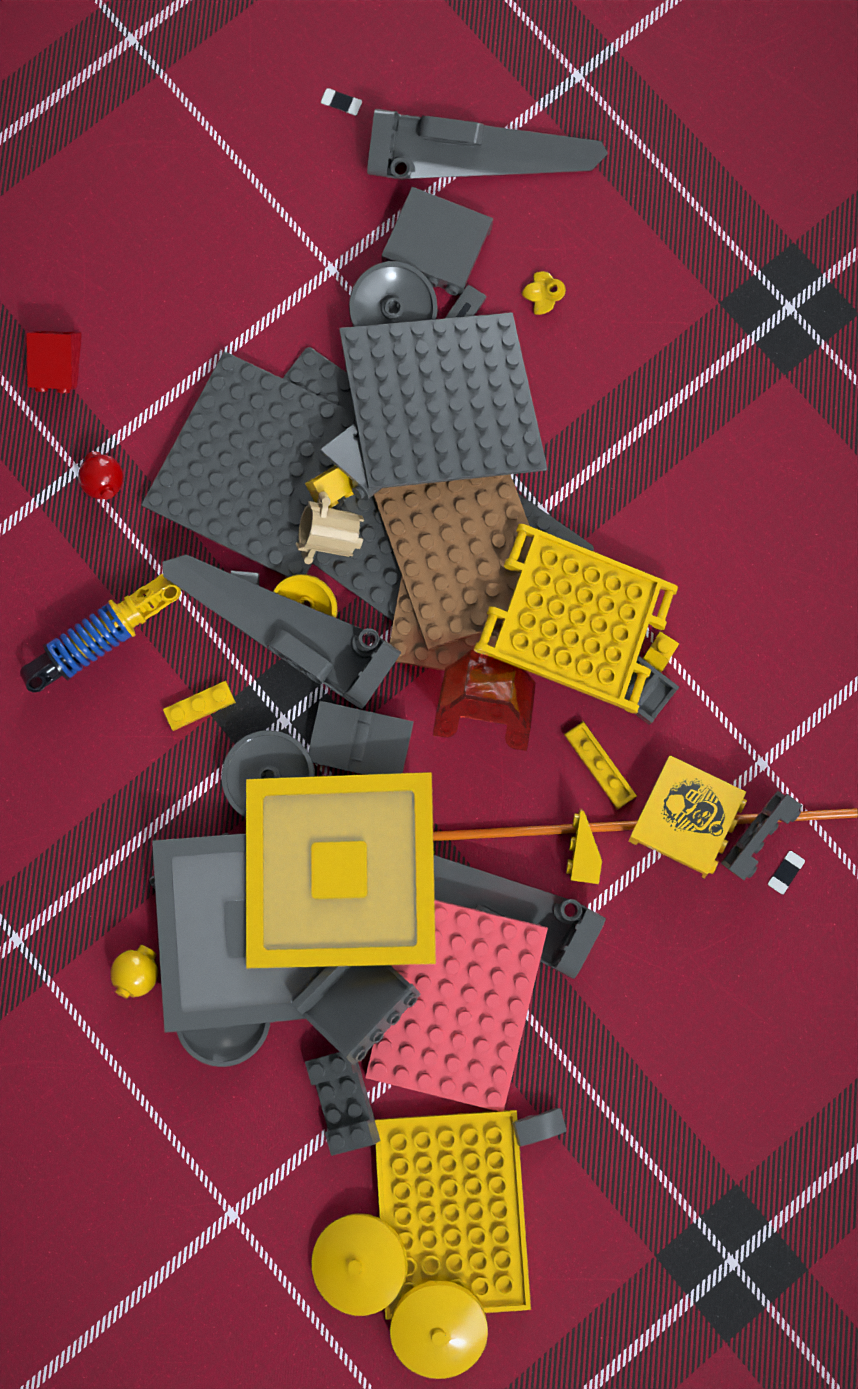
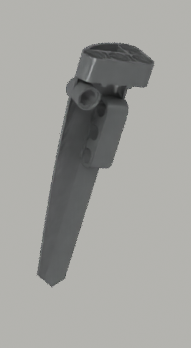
[367,109,608,180]
[162,555,402,710]
[434,855,606,979]

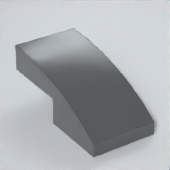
[513,1108,567,1146]

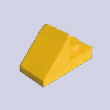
[643,632,679,672]

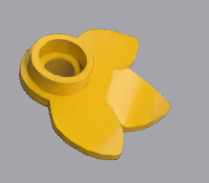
[522,271,566,315]

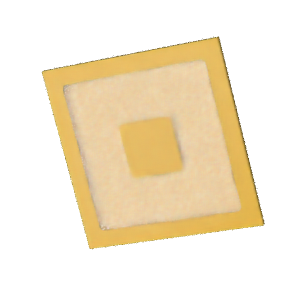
[246,772,436,968]

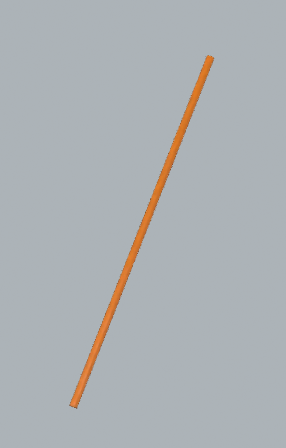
[433,808,858,841]

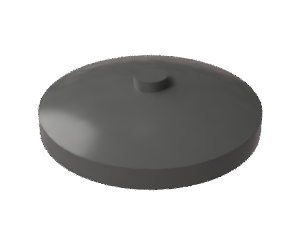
[349,261,437,327]
[222,730,315,817]
[177,1022,270,1067]

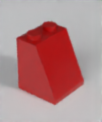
[26,330,82,393]

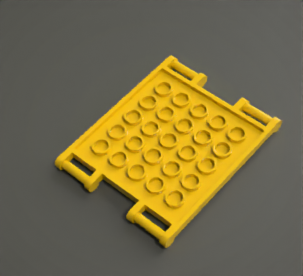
[474,524,678,714]

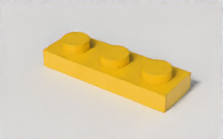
[163,681,236,731]

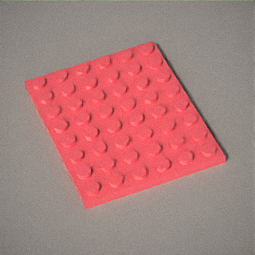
[365,900,548,1112]

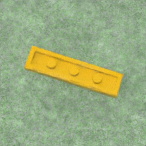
[564,722,636,810]

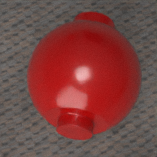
[78,451,124,500]

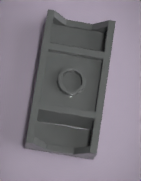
[624,656,679,725]
[721,790,802,880]
[305,1052,381,1156]

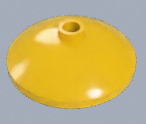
[273,574,337,618]

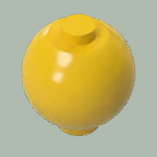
[110,945,158,998]

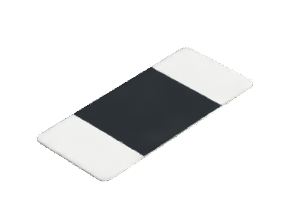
[321,88,362,115]
[768,851,805,894]

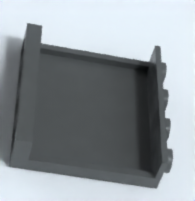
[382,187,493,296]
[291,965,421,1065]

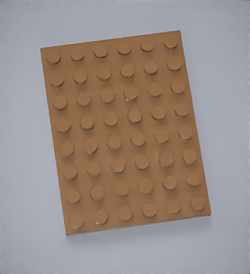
[374,475,532,650]

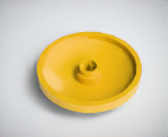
[312,1214,407,1316]
[390,1281,488,1379]

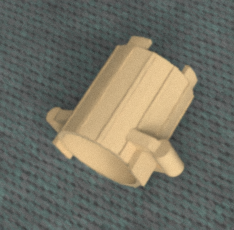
[296,491,364,564]

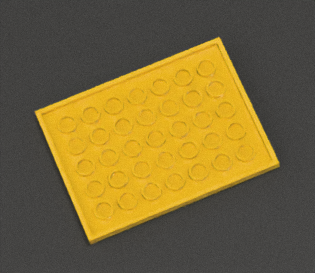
[375,1110,531,1319]

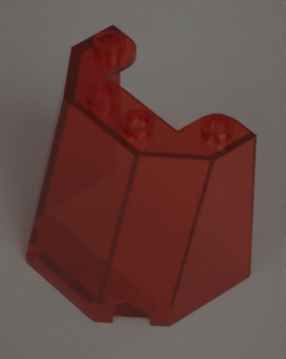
[433,649,536,751]

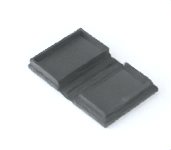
[308,701,414,775]

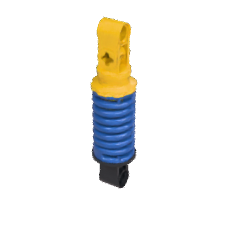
[20,574,181,693]

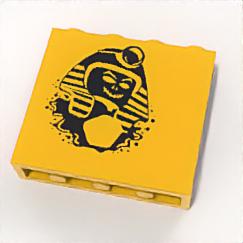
[629,756,747,878]

